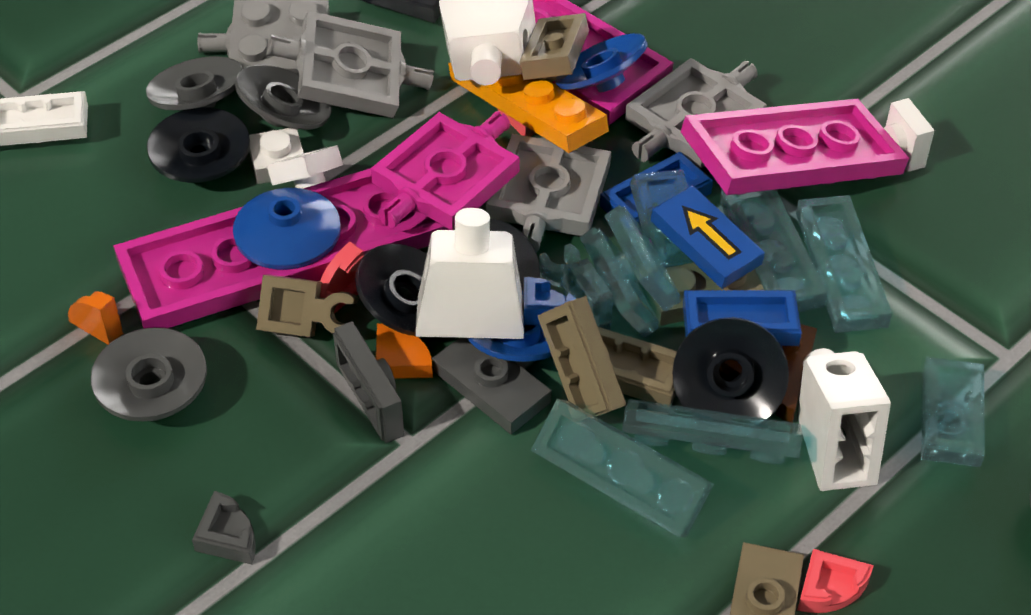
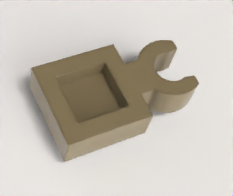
[256,274,358,337]

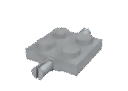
[197,0,330,75]
[267,10,434,118]
[625,58,767,168]
[486,134,611,252]

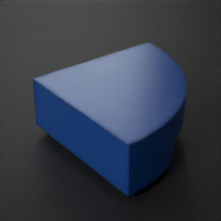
[523,277,576,325]

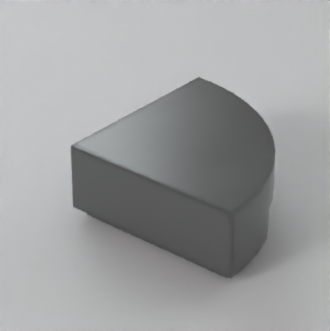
[192,491,256,565]

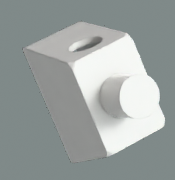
[439,0,536,86]
[416,208,524,339]
[798,348,891,491]

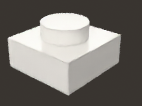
[884,98,935,172]
[249,128,304,184]
[266,145,343,189]

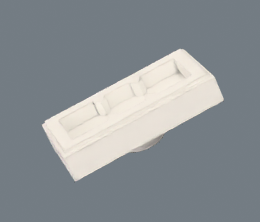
[0,91,88,146]

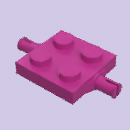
[371,111,520,230]

